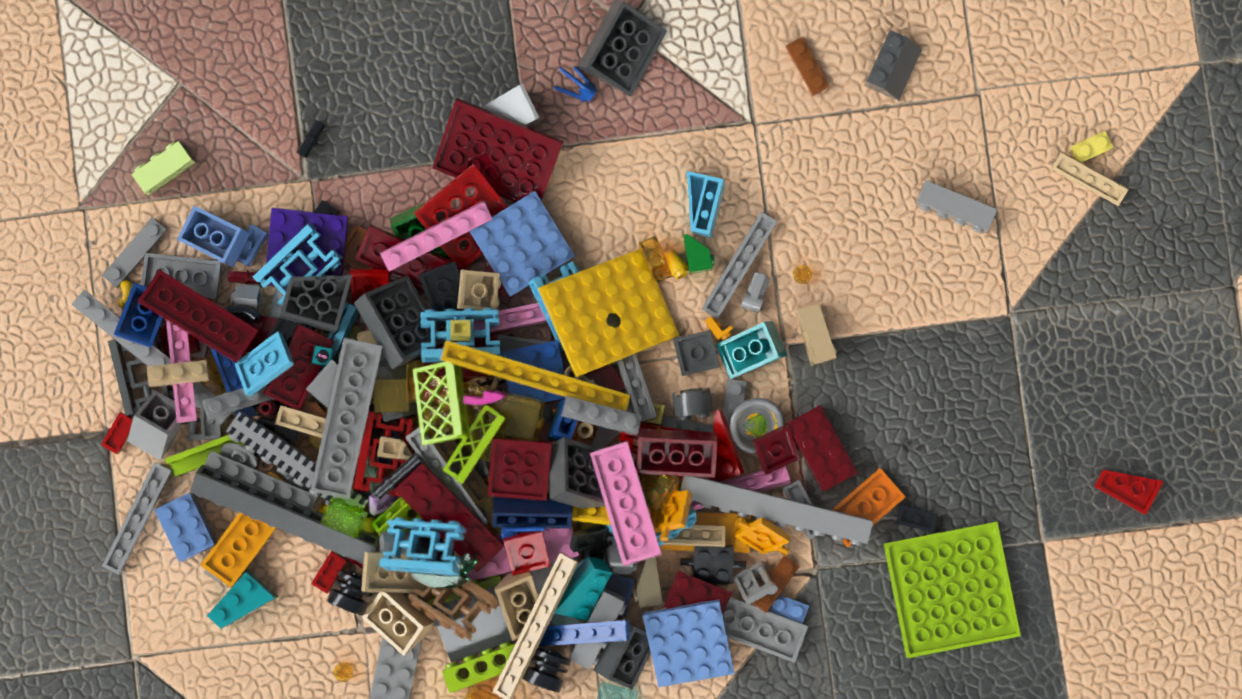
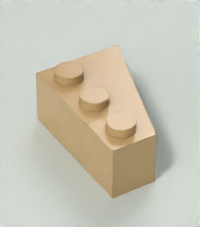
[795,304,837,366]

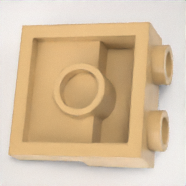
[457,270,501,310]

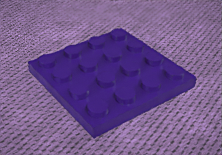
[266,207,349,286]

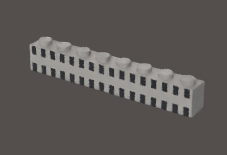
[226,411,369,520]

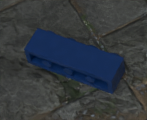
[493,497,572,529]

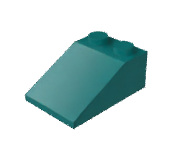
[716,321,788,380]

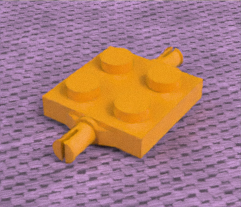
[651,481,692,542]
[735,517,791,556]

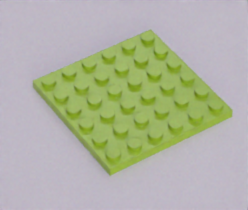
[883,522,1021,658]

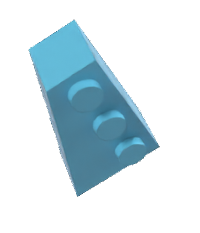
[686,171,726,238]

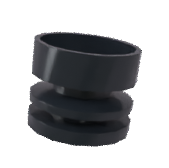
[326,570,373,616]
[522,647,571,693]

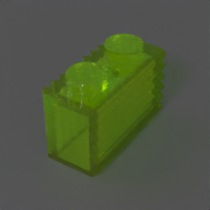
[321,498,368,539]

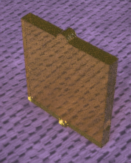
[372,379,410,413]

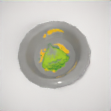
[729,398,785,454]

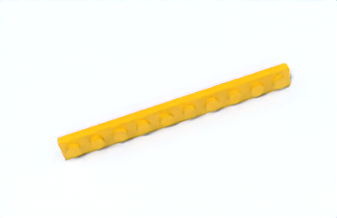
[440,341,630,411]

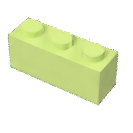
[131,141,195,195]

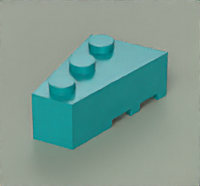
[554,556,612,621]
[207,571,278,629]

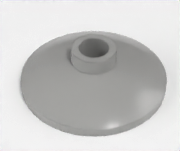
[221,443,257,469]

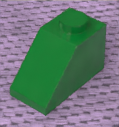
[683,234,715,274]

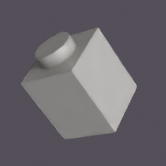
[231,284,261,313]

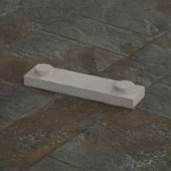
[102,218,168,288]

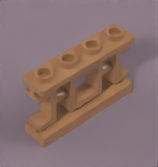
[408,573,499,640]

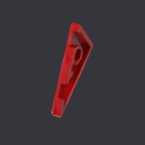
[710,409,744,482]

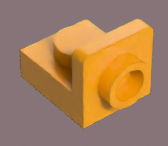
[704,316,733,341]

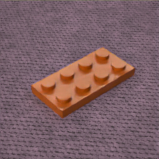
[832,468,905,548]

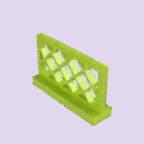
[413,362,470,446]

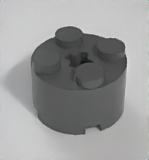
[672,387,713,420]
[605,536,637,575]

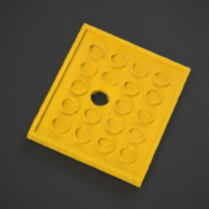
[538,248,679,377]

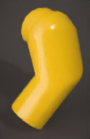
[116,280,133,309]

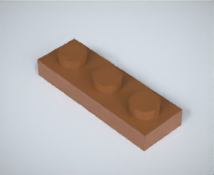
[785,37,829,96]
[752,556,800,613]

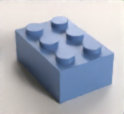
[177,206,250,267]
[154,492,218,562]

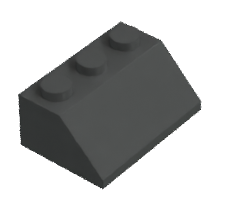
[864,30,922,101]
[593,619,651,689]

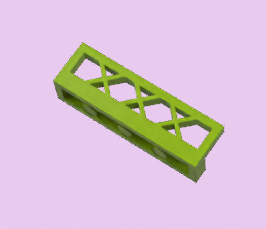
[443,404,505,484]
[165,435,245,477]

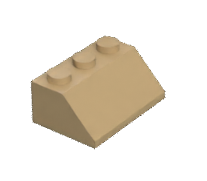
[494,572,538,641]
[363,592,435,656]

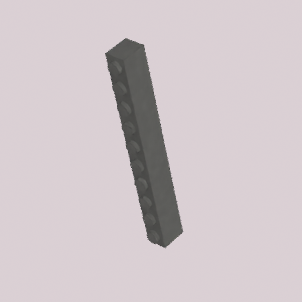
[190,464,380,564]

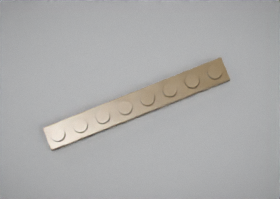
[493,553,579,699]

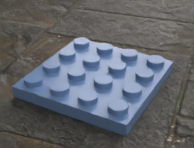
[469,191,575,297]
[642,599,735,687]

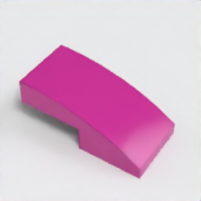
[463,390,507,405]

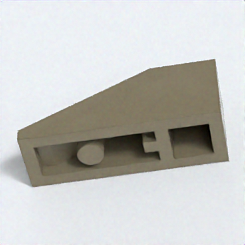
[633,557,663,608]

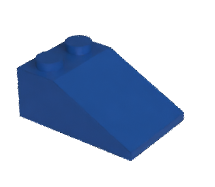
[114,283,164,348]

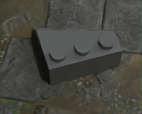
[278,275,352,333]
[550,437,606,508]

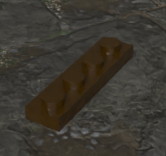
[433,431,491,506]

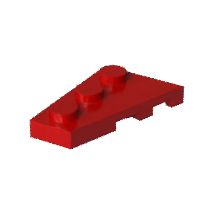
[1093,470,1164,515]

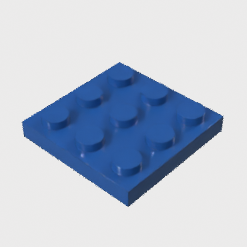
[501,340,566,409]

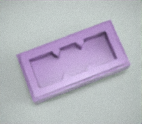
[369,494,401,515]

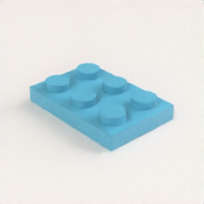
[235,331,294,396]

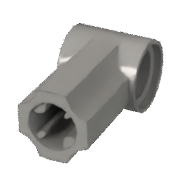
[740,272,770,313]

